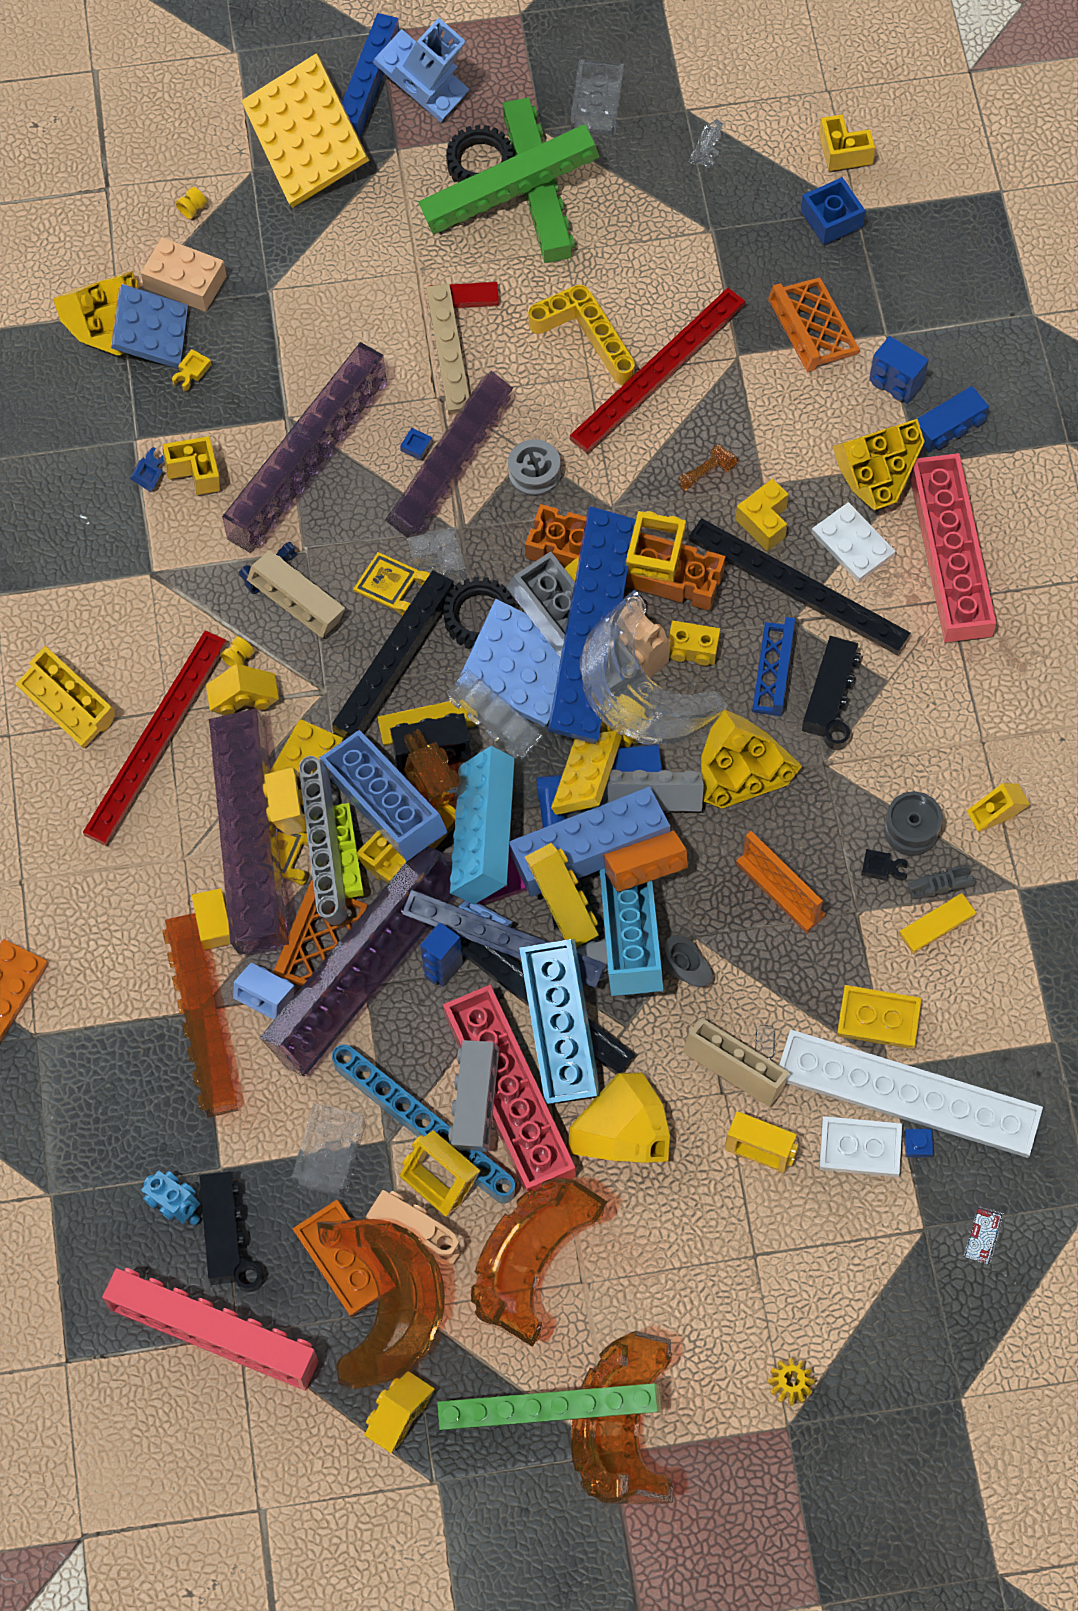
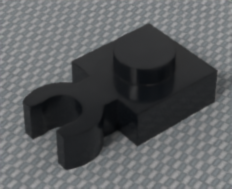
[861,849,908,880]

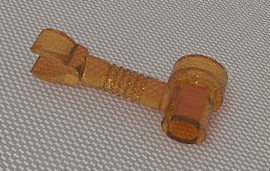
[678,444,738,491]

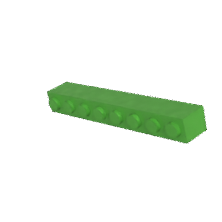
[503,97,575,263]
[418,124,600,234]
[438,1383,662,1430]

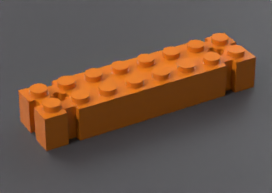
[525,504,726,611]

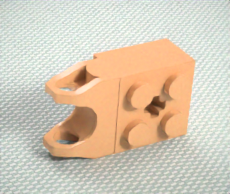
[615,601,670,680]
[366,1190,460,1265]

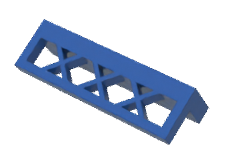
[752,617,795,716]

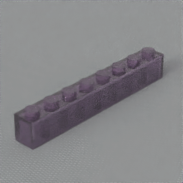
[385,370,513,538]

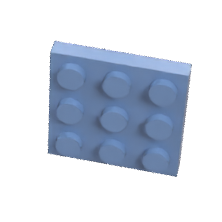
[111,284,188,368]

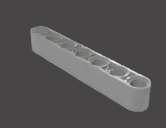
[299,756,347,925]

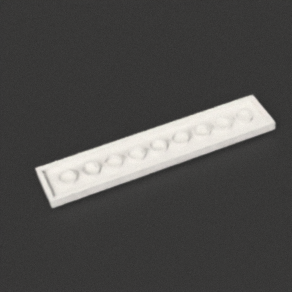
[779,1029,1043,1158]

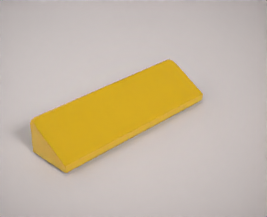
[377,696,480,746]

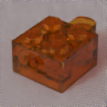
[404,730,460,809]

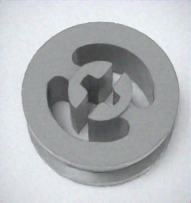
[508,439,561,496]

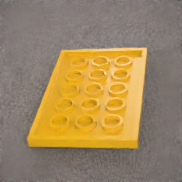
[241,53,369,208]

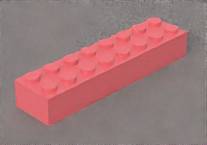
[909,453,996,643]
[443,984,576,1198]
[102,1268,319,1391]

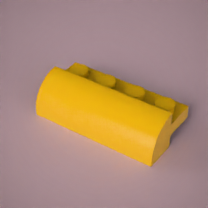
[15,646,115,748]
[356,783,456,889]

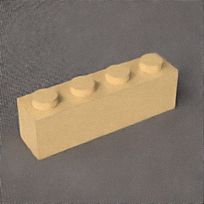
[247,550,345,638]
[682,1018,790,1107]

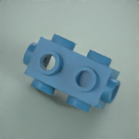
[141,1170,200,1225]

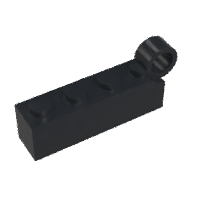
[802,636,861,750]
[199,1171,263,1292]

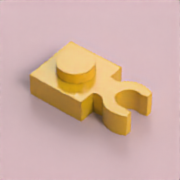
[172,349,212,391]

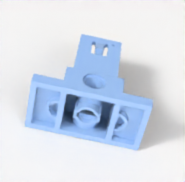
[372,18,470,123]

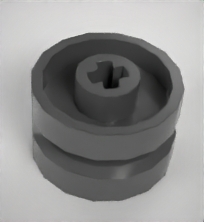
[884,791,943,856]

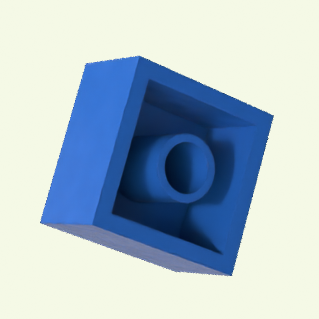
[801,177,866,245]
[869,336,929,404]

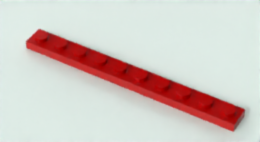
[570,288,745,453]
[83,630,227,846]

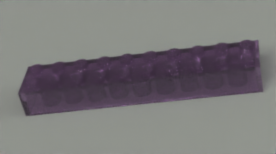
[222,342,387,553]
[209,708,289,955]
[259,847,454,1077]

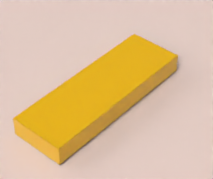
[898,893,977,954]

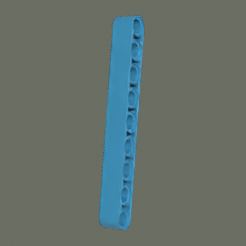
[332,1045,516,1204]

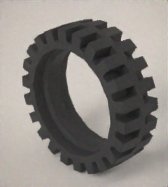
[446,125,513,183]
[443,577,515,649]

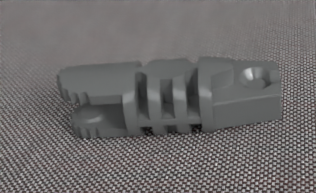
[908,865,976,899]

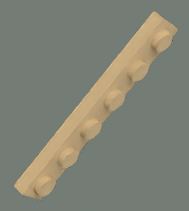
[426,283,471,415]

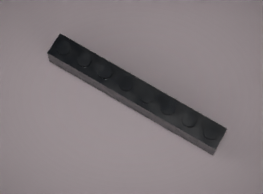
[332,570,454,740]

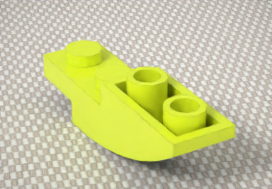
[333,803,364,898]

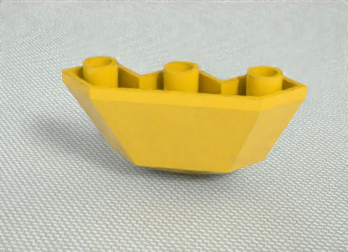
[53,271,138,355]
[832,419,925,510]
[701,710,802,809]
[568,1072,670,1163]

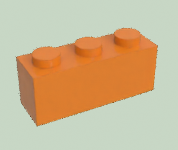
[604,830,688,892]

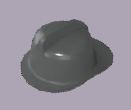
[663,935,713,987]

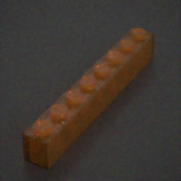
[162,913,239,1118]

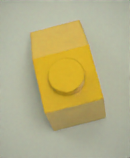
[966,783,1030,832]

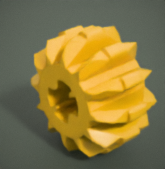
[768,1358,815,1406]

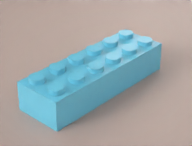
[450,746,514,905]
[600,868,663,996]
[519,939,600,1104]

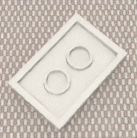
[811,502,896,583]
[819,1116,902,1177]

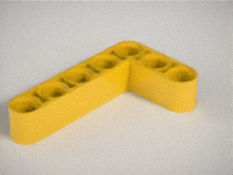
[528,285,635,385]

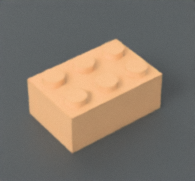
[141,237,227,312]

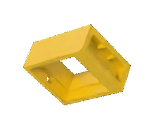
[626,511,686,582]
[725,1111,799,1173]
[399,1130,480,1216]

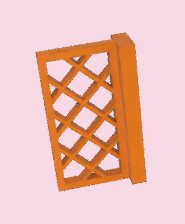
[768,277,860,372]
[736,831,825,934]
[273,880,368,997]

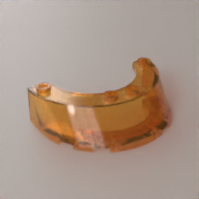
[471,1178,608,1347]
[317,1219,445,1389]
[571,1331,674,1504]

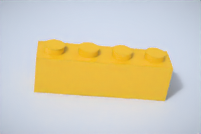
[524,843,598,947]

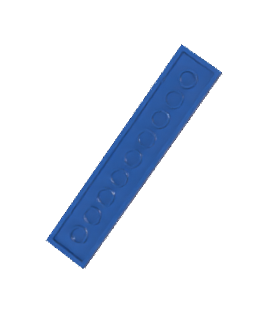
[548,506,636,744]

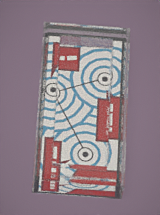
[963,1205,1004,1265]

